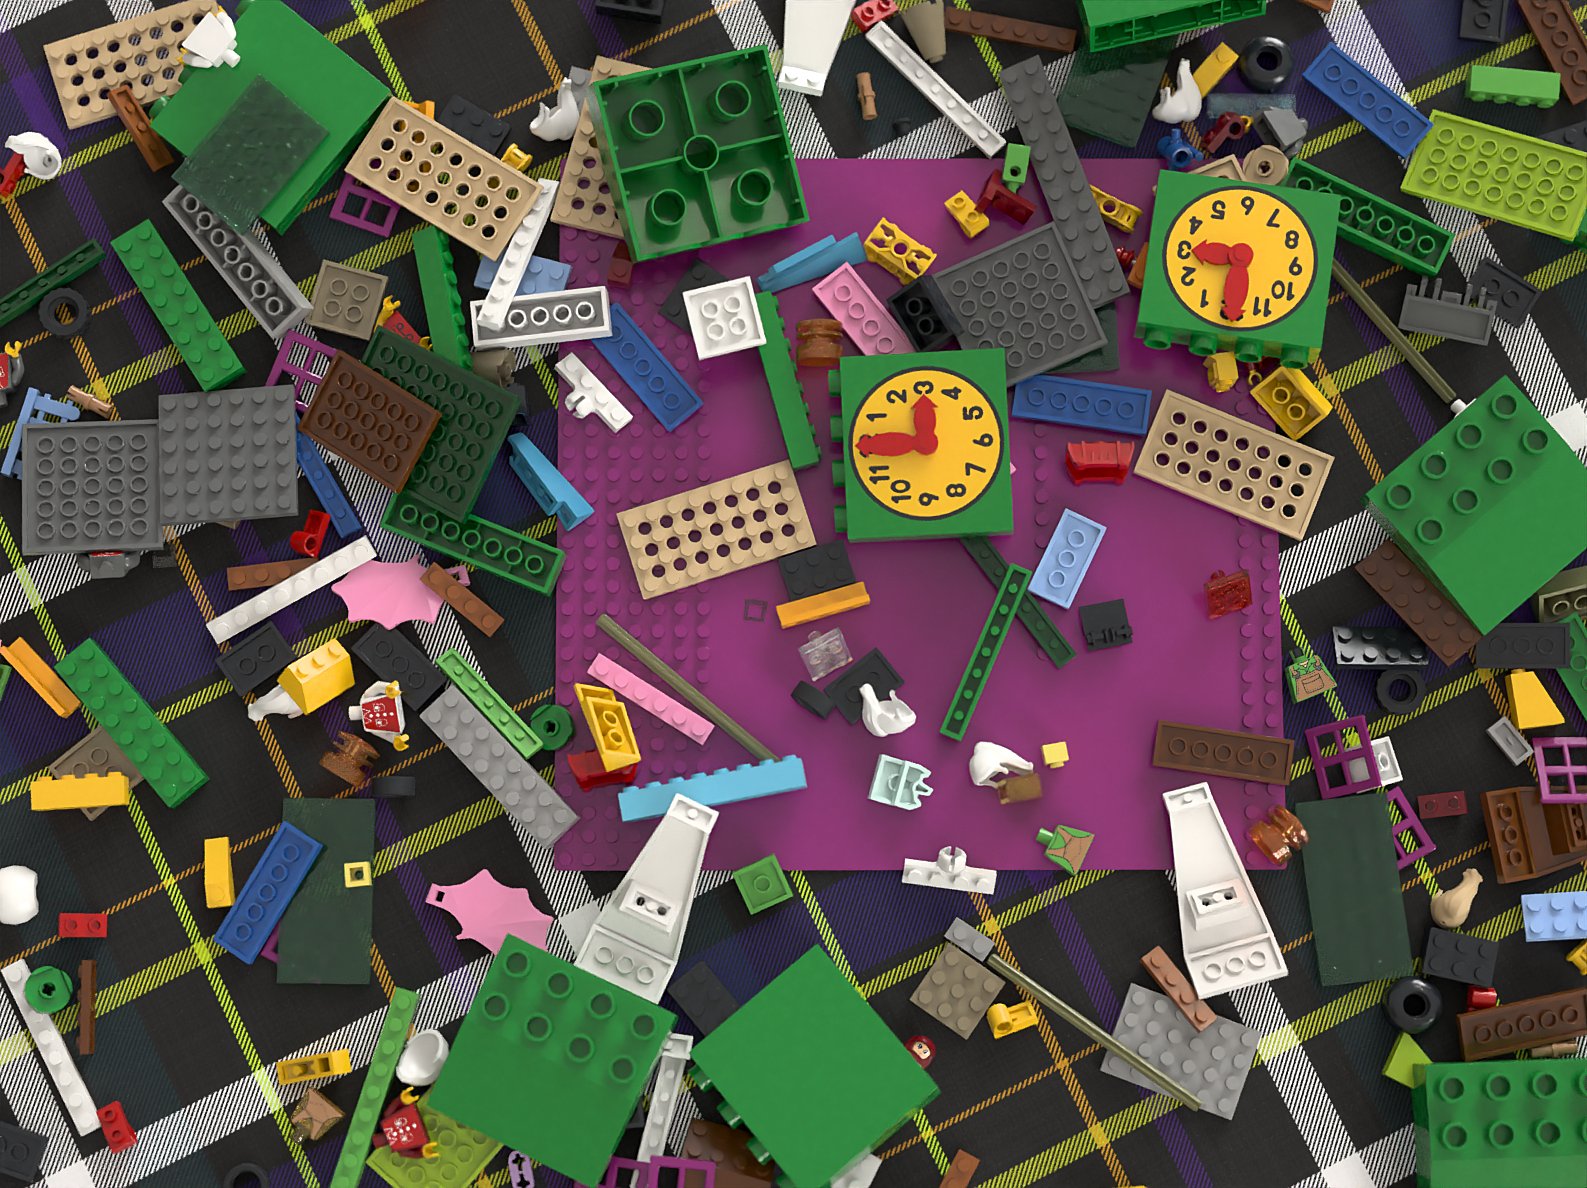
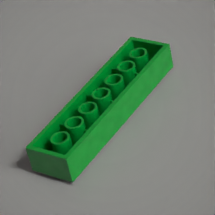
[1279,157,1456,280]
[110,219,247,392]
[379,491,567,598]
[54,638,210,808]

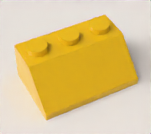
[1250,364,1333,441]
[277,638,355,715]

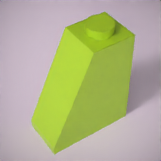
[1381,1032,1432,1089]

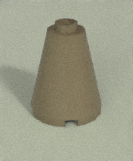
[900,0,946,63]
[469,349,516,388]

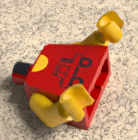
[374,296,433,350]

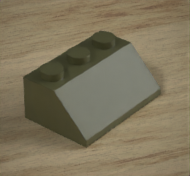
[1529,565,1587,623]

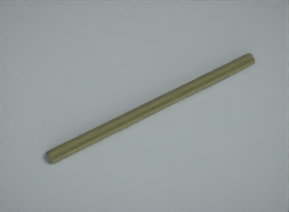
[1331,257,1456,403]
[596,614,782,763]
[987,953,1202,1111]

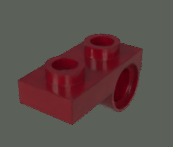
[1199,111,1245,153]
[1417,791,1468,819]

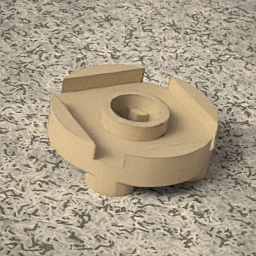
[1242,145,1289,186]

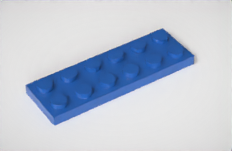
[1302,42,1434,160]
[589,302,704,433]
[1011,374,1152,436]
[212,821,323,964]

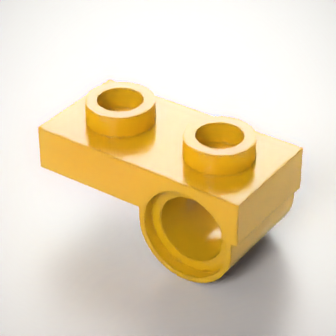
[944,191,989,238]
[987,1000,1039,1039]

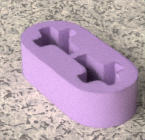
[508,1150,534,1188]

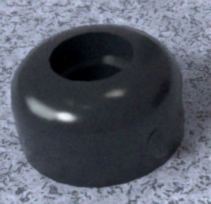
[1237,34,1295,94]
[1381,974,1443,1034]

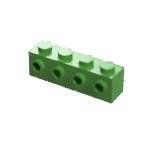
[1465,65,1560,108]

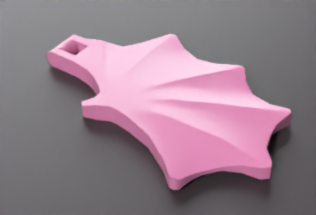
[331,554,470,630]
[425,869,554,956]

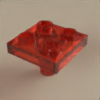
[1203,569,1252,619]

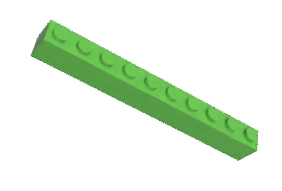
[330,987,422,1188]

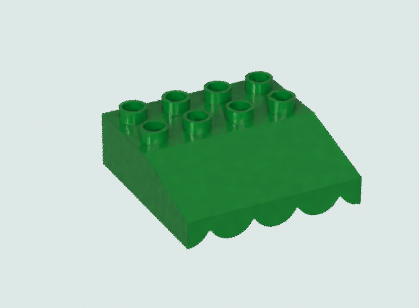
[584,44,810,264]
[1358,375,1587,636]
[426,933,679,1188]
[1411,1057,1587,1188]

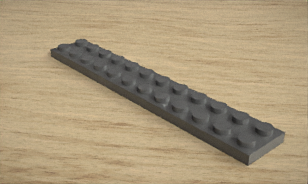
[998,55,1131,309]

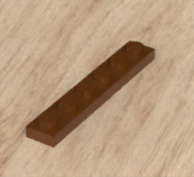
[944,6,1076,54]

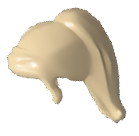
[1430,869,1483,930]

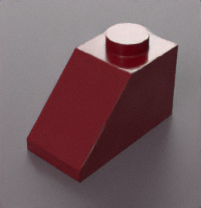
[607,242,636,290]

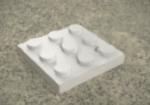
[683,276,766,360]

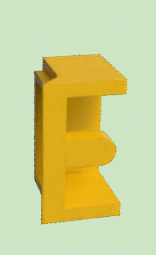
[1203,351,1238,392]

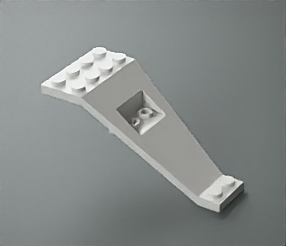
[778,0,856,96]
[1163,782,1288,1000]
[574,793,719,1005]

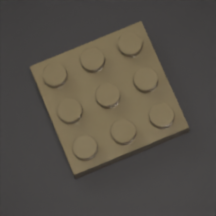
[304,259,389,342]
[48,725,145,821]
[909,942,1006,1040]

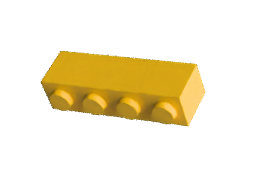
[31,772,130,811]

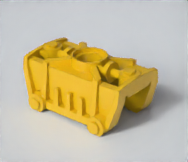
[863,217,937,286]

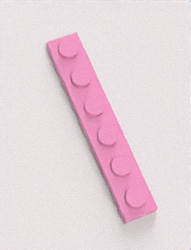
[587,653,715,746]

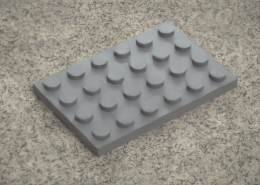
[1100,983,1262,1120]

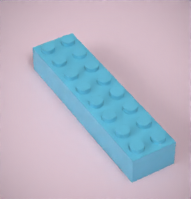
[618,755,807,823]

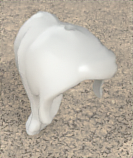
[1152,58,1201,124]
[529,77,579,141]
[5,132,62,179]
[248,684,304,722]
[860,684,916,737]
[969,741,1033,789]

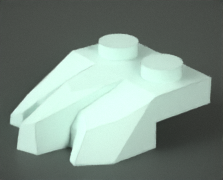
[867,754,933,810]

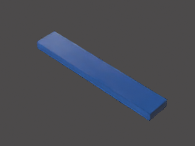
[296,413,362,539]

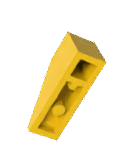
[1192,42,1239,100]
[205,837,235,909]
[276,1049,352,1085]

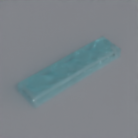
[1206,94,1296,118]

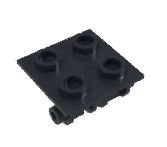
[1079,599,1133,652]

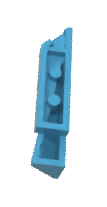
[756,232,867,293]
[508,432,594,531]

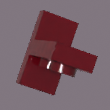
[974,168,1037,225]

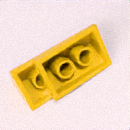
[573,683,641,772]

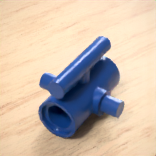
[1157,129,1204,172]

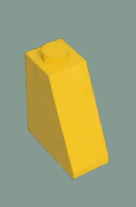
[1505,668,1565,730]

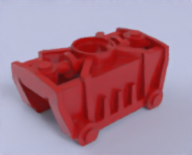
[1064,441,1134,484]
[567,748,638,792]

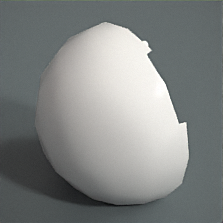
[0,865,39,925]
[396,1029,449,1086]

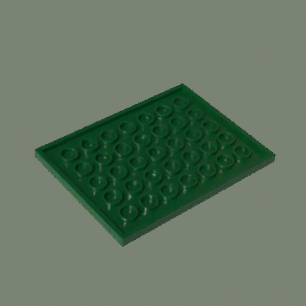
[323,325,523,524]

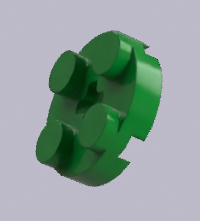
[529,705,576,751]
[24,966,72,1014]

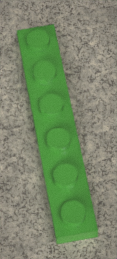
[435,647,544,760]

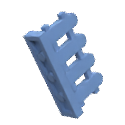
[1,387,81,480]

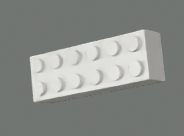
[470,286,612,351]

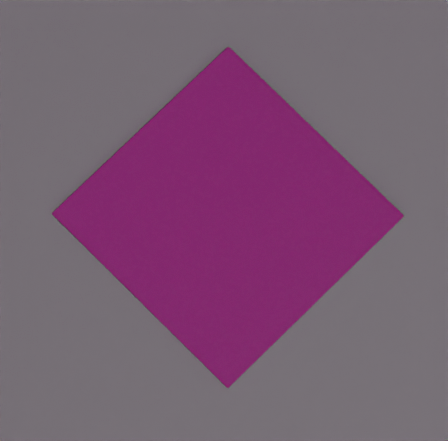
[554,158,1287,871]

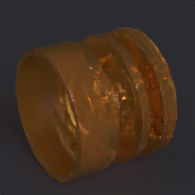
[796,318,843,367]
[319,730,380,788]
[1248,804,1310,866]

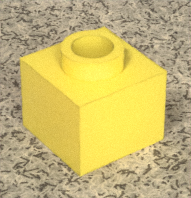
[1041,742,1069,768]
[344,862,372,888]

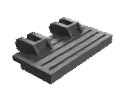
[1398,275,1497,346]

